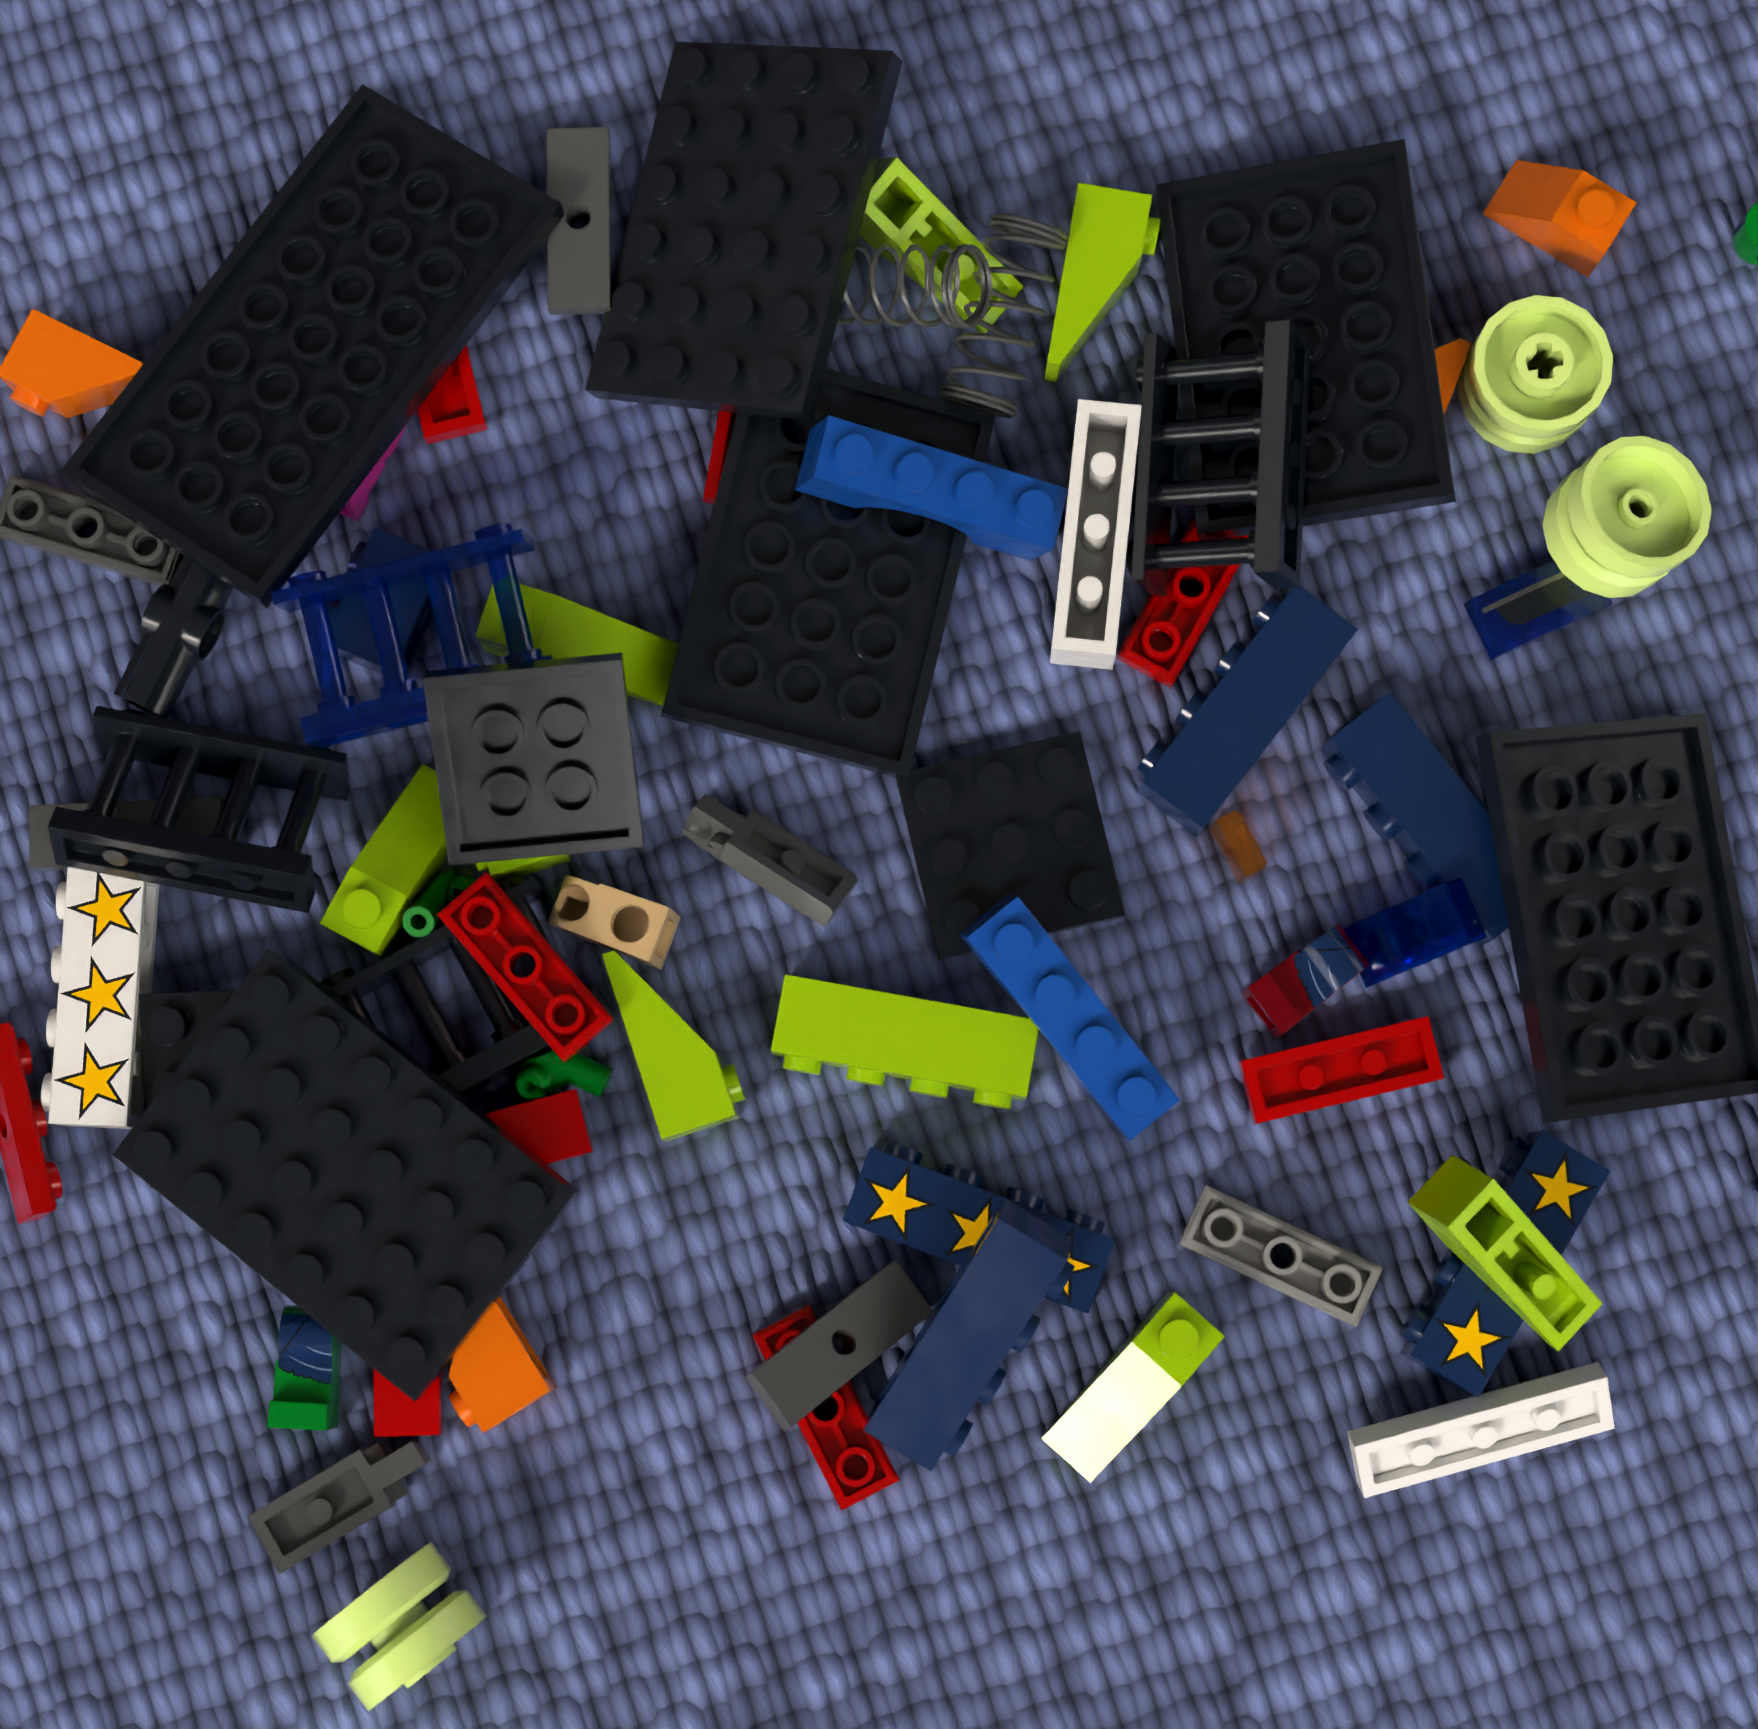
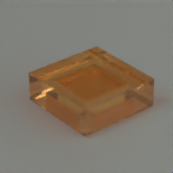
[1210,810,1267,885]

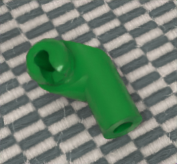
[402,870,475,937]
[514,1048,614,1101]

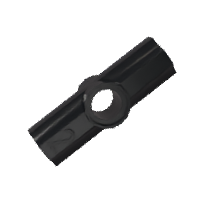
[114,556,234,719]

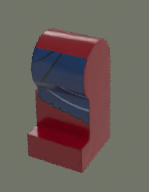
[1240,923,1370,1039]

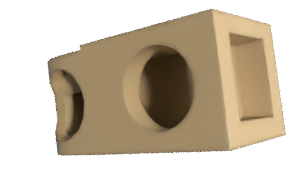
[547,875,681,970]

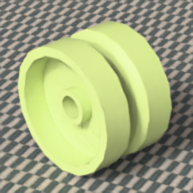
[1458,295,1613,454]
[1543,436,1712,598]
[312,1542,487,1711]

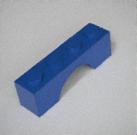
[795,415,1068,561]
[959,894,1180,1141]

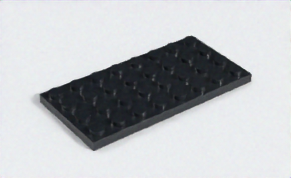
[61,84,565,609]

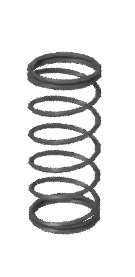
[939,212,1068,418]
[837,243,992,329]

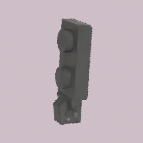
[682,794,859,927]
[247,1438,432,1574]

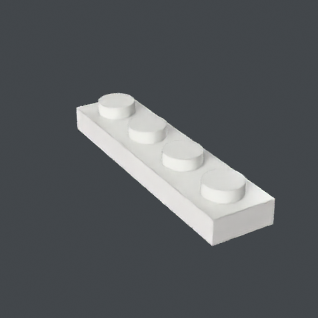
[1347,1362,1615,1498]

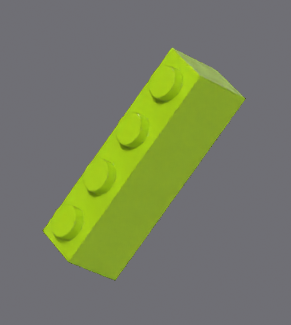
[771,974,1039,1109]

